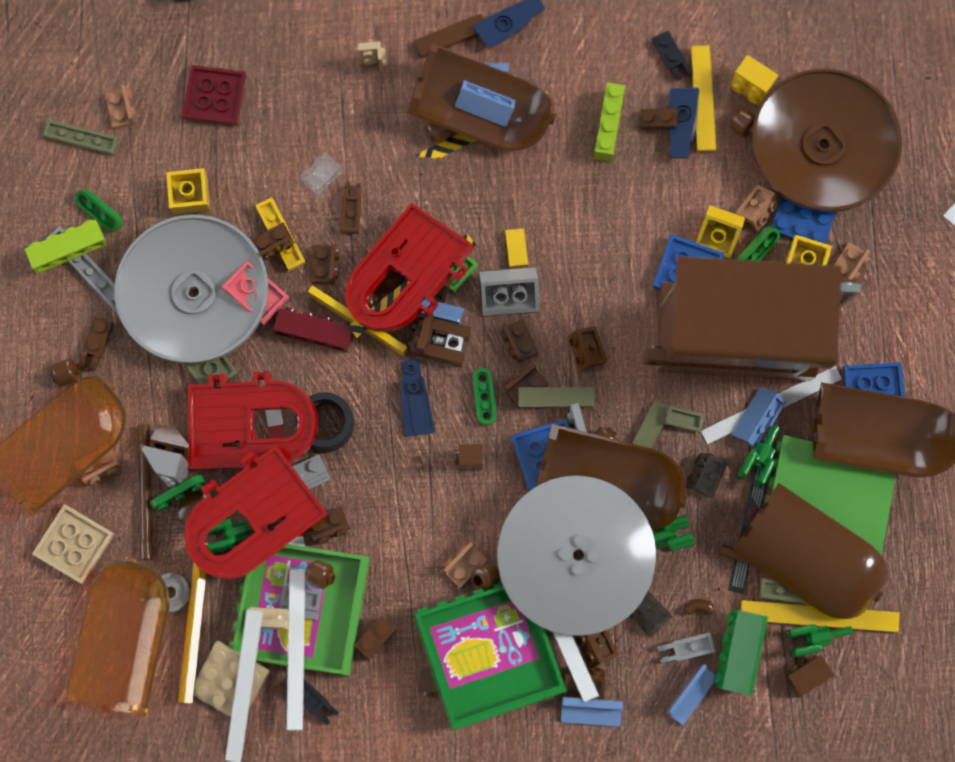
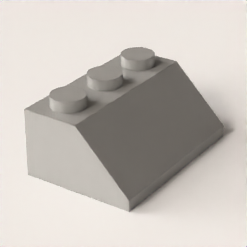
[479,267,540,316]
[142,446,189,488]

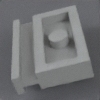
[567,403,587,432]
[292,454,331,490]
[279,586,322,620]

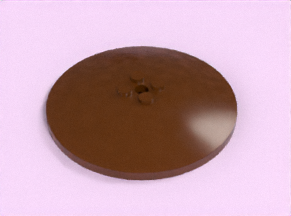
[751,68,902,212]

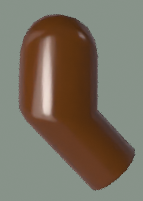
[684,598,714,615]

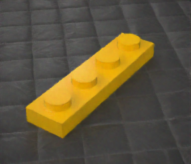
[255,197,306,271]

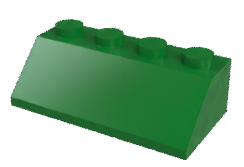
[714,609,768,696]

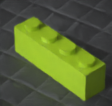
[593,82,625,162]
[25,220,107,274]

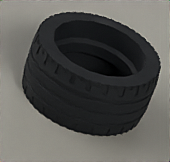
[295,392,354,452]

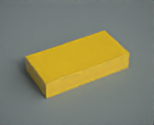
[505,229,528,268]

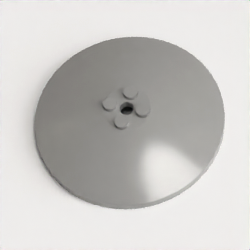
[114,215,269,364]
[497,476,656,635]

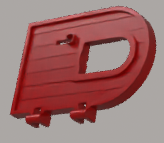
[345,203,475,332]
[188,371,318,470]
[184,445,328,578]

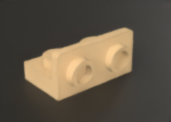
[358,41,387,72]
[245,607,289,630]

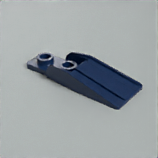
[473,0,545,49]
[669,88,699,159]
[400,359,435,437]

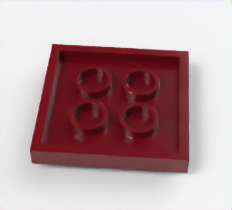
[182,65,247,126]

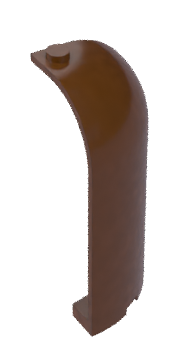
[407,43,556,151]
[812,382,955,478]
[536,424,687,530]
[732,483,888,619]

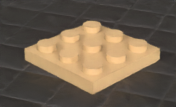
[32,504,115,584]
[193,641,269,717]

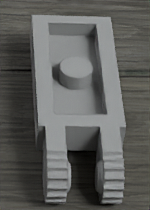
[657,633,716,664]

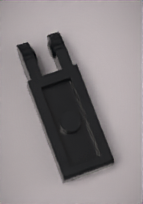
[652,31,692,81]
[286,678,339,725]

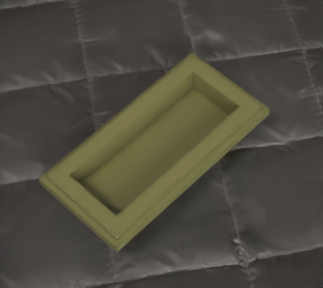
[664,405,704,433]

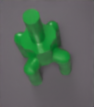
[736,425,780,489]
[652,515,695,552]
[207,519,270,554]
[785,624,853,658]

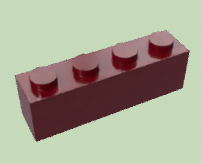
[273,307,354,353]

